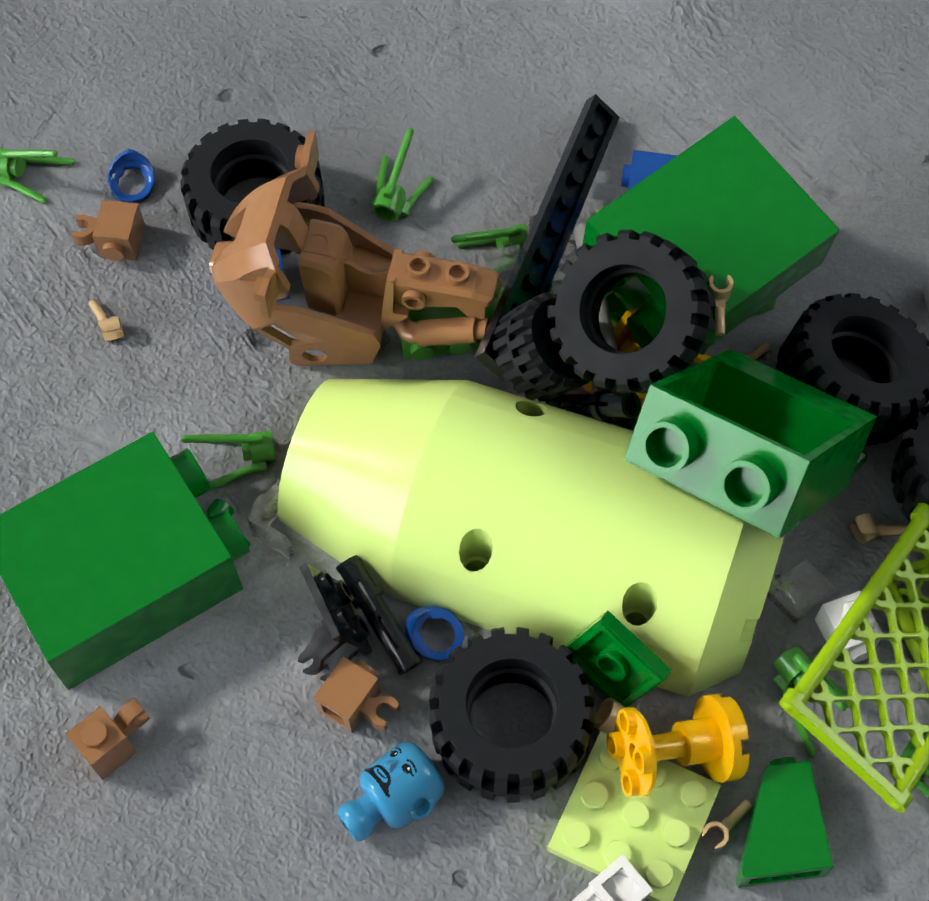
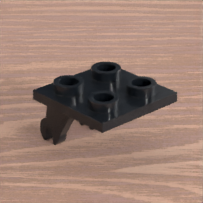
[298,563,373,682]

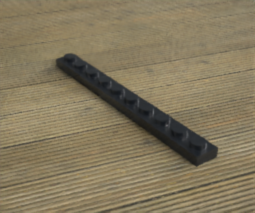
[474,94,620,381]

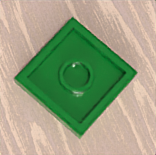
[565,610,672,707]

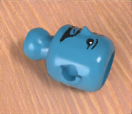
[337,742,445,842]

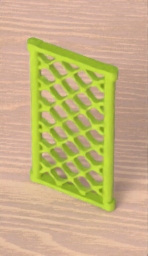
[779,503,929,813]

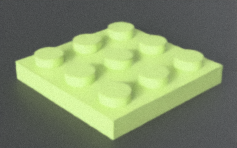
[547,731,721,901]

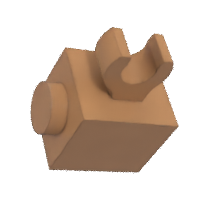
[71,200,145,261]
[313,656,400,733]
[65,698,150,780]

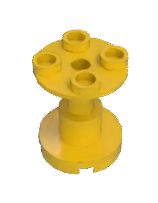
[606,693,750,797]

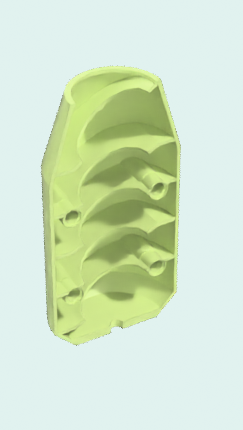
[277,379,785,697]

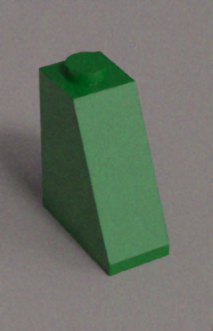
[736,757,834,888]

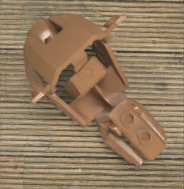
[209,130,501,366]

